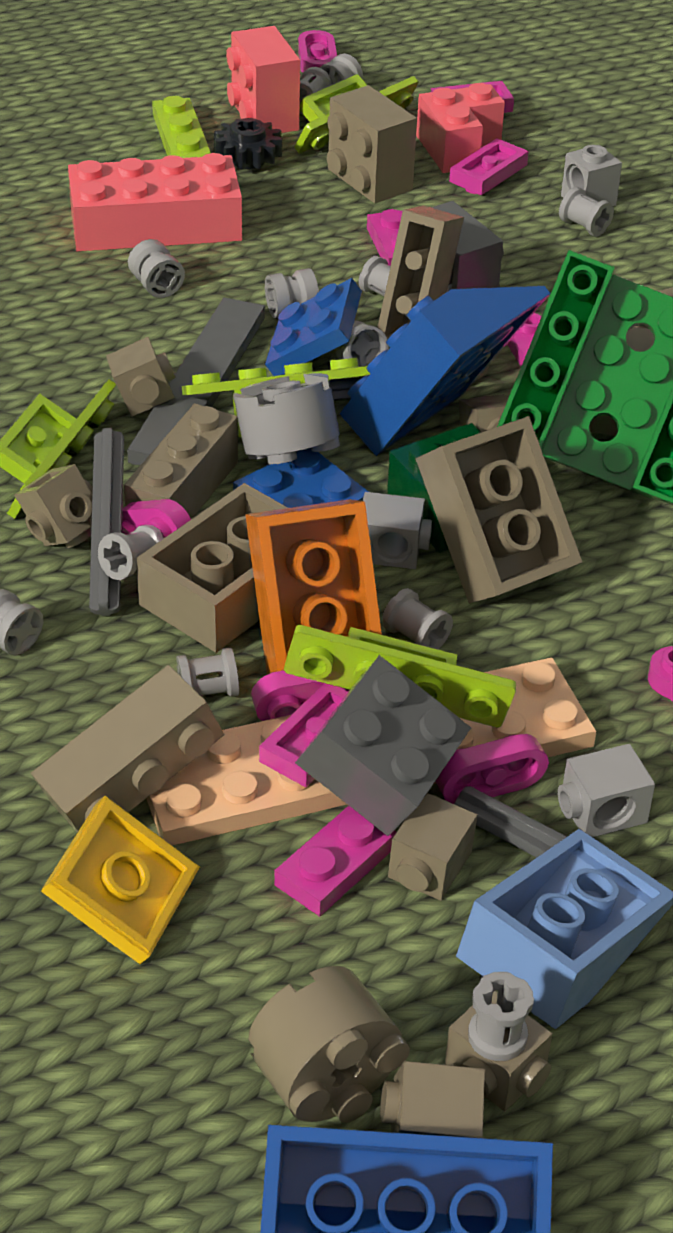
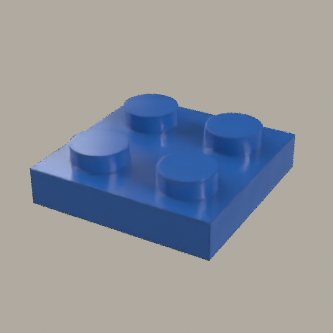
[265,278,362,376]
[233,448,368,508]

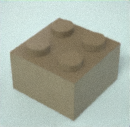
[327,85,417,203]

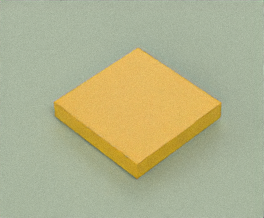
[41,796,200,964]

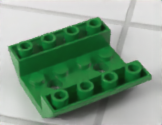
[497,250,673,505]

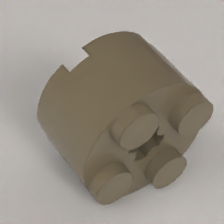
[248,966,410,1123]

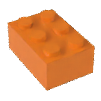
[245,499,382,674]

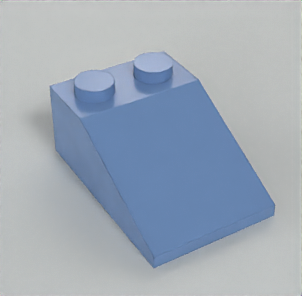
[456,829,673,1029]

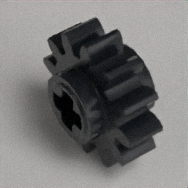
[214,118,283,169]

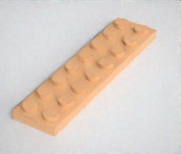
[146,657,596,846]

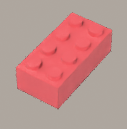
[68,153,242,252]

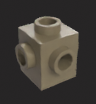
[14,464,93,548]

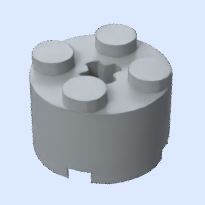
[233,373,340,464]

